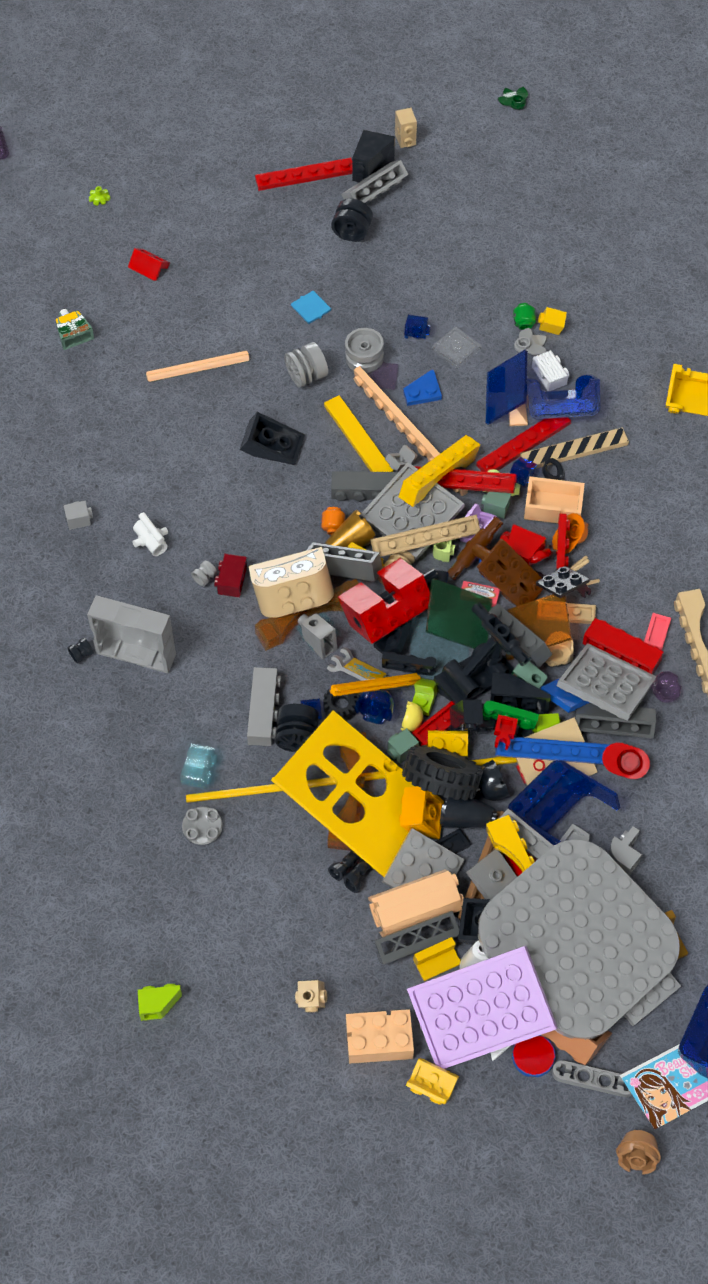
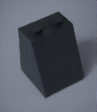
[352,130,395,183]

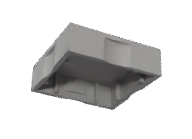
[87,595,176,673]

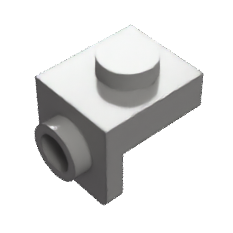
[385,445,417,471]

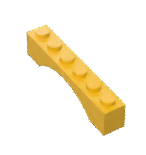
[398,435,480,507]
[486,815,534,872]

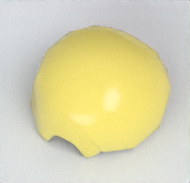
[401,701,423,733]

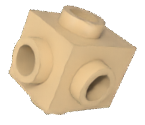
[295,980,327,1012]

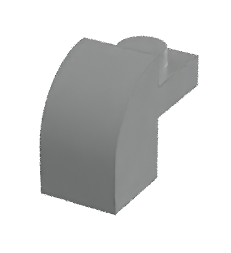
[609,826,642,875]

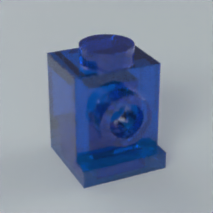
[404,314,431,339]

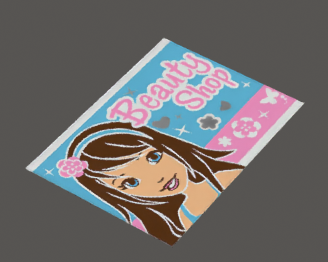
[620,1040,708,1129]

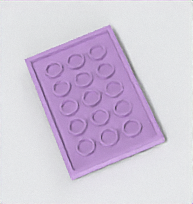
[407,945,558,1069]

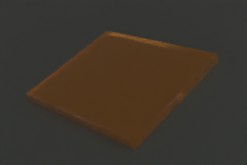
[506,594,572,660]

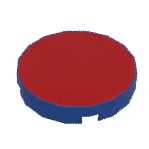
[512,1035,555,1077]

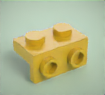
[428,731,468,756]
[406,1058,459,1105]

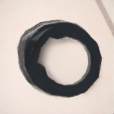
[542,458,564,480]

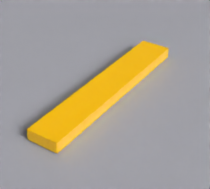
[324,395,393,472]

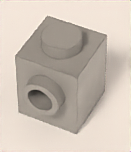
[64,501,93,530]

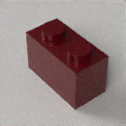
[214,553,247,598]

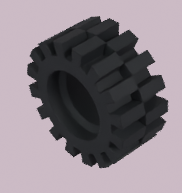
[323,689,358,722]

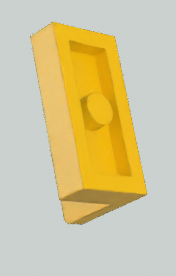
[413,937,460,981]

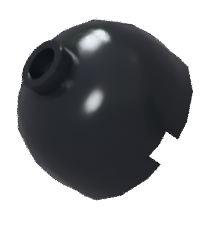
[477,760,509,801]

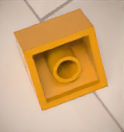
[399,786,444,839]

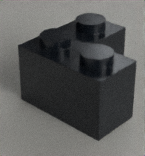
[450,700,495,734]

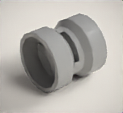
[191,560,218,587]

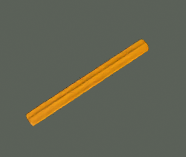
[330,673,421,697]

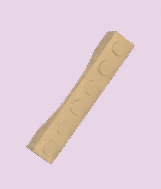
[674,589,708,695]

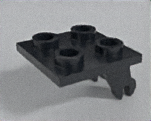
[536,566,591,598]

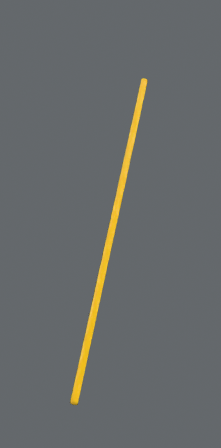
[186,757,517,803]

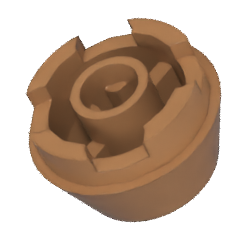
[616,1130,661,1174]

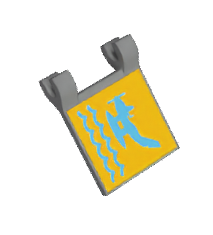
[327,647,388,681]

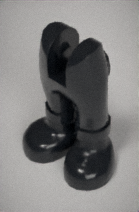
[328,850,371,893]

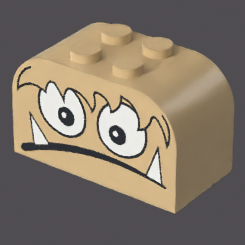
[249,547,334,617]

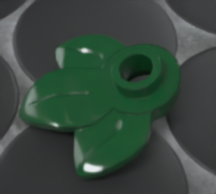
[498,87,528,109]

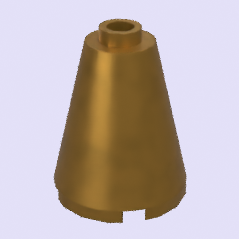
[325,510,376,547]

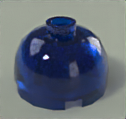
[355,689,395,724]

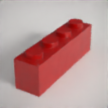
[582,618,664,674]

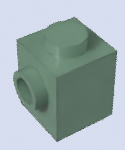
[481,492,511,519]
[387,728,419,763]

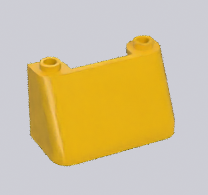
[665,364,708,416]

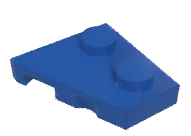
[403,370,442,406]

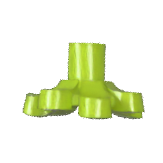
[89,186,110,206]

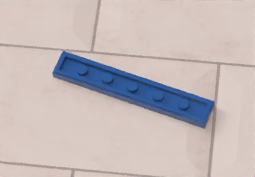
[495,736,610,765]

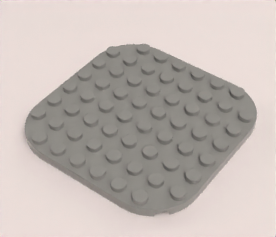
[478,839,680,1040]

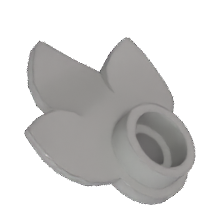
[514,328,546,356]

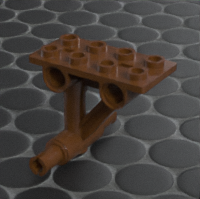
[447,516,543,612]

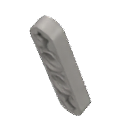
[552,1060,632,1097]

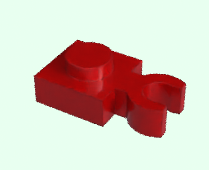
[494,715,518,750]

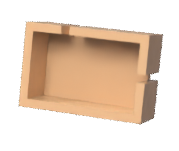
[524,476,585,523]
[346,1009,414,1064]

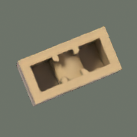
[395,108,417,148]

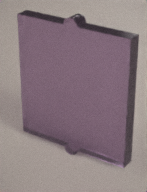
[368,362,398,390]

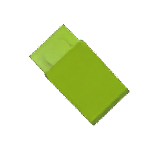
[412,678,437,716]

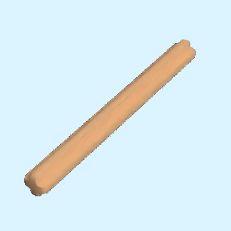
[146,351,249,382]

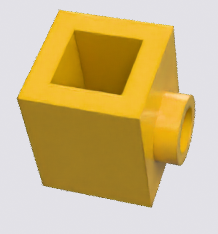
[538,307,567,335]

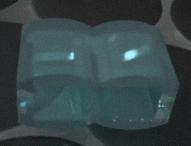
[180,743,217,789]

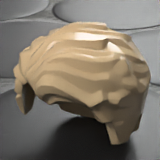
[545,632,574,667]

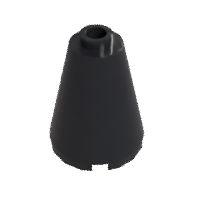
[440,797,498,828]

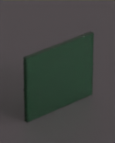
[425,579,492,649]

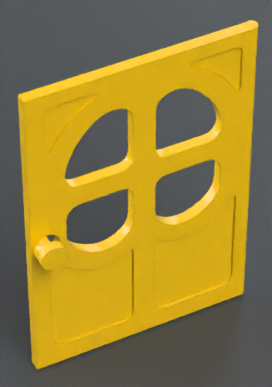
[271,710,416,877]

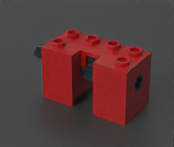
[338,558,439,644]

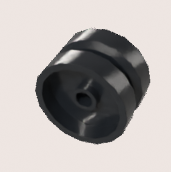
[331,198,373,242]

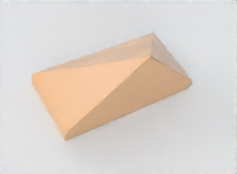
[507,395,528,426]

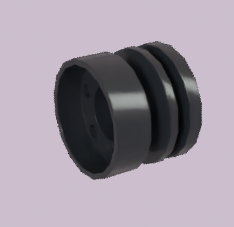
[275,703,319,752]

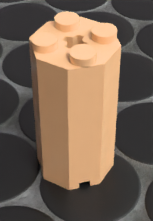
[368,869,464,937]

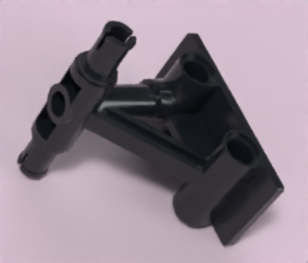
[433,602,531,704]

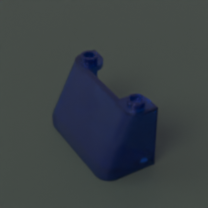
[522,374,600,419]

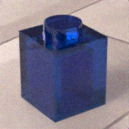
[510,457,537,486]

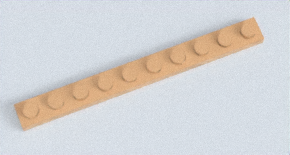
[354,366,468,496]

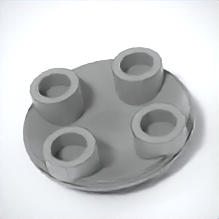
[182,807,222,845]

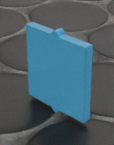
[291,291,331,324]

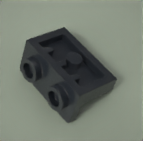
[374,619,412,654]

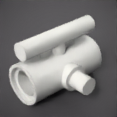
[133,512,168,556]

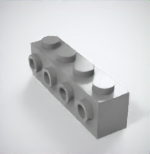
[341,160,408,203]

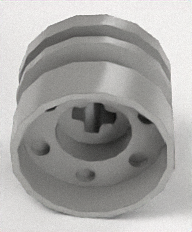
[284,342,328,388]

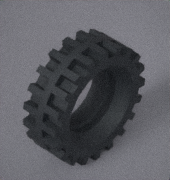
[402,745,483,800]

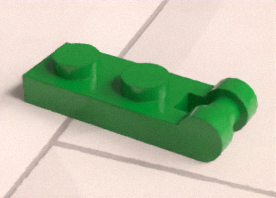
[482,701,539,730]

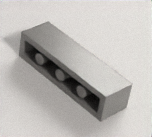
[247,667,281,746]

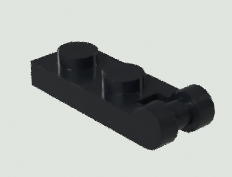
[382,652,436,676]

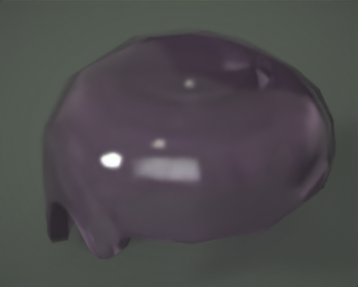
[652,671,682,703]

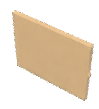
[516,717,597,799]

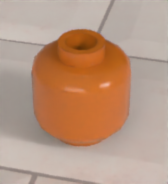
[321,507,346,535]

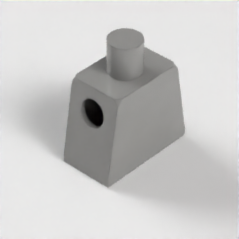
[298,614,338,659]

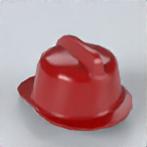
[602,742,650,779]

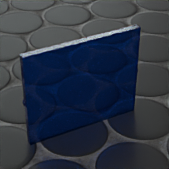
[485,350,528,425]

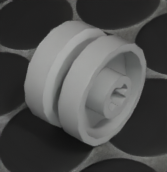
[345,328,384,373]

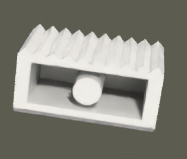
[532,350,569,392]

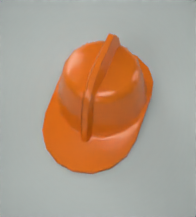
[552,513,588,554]

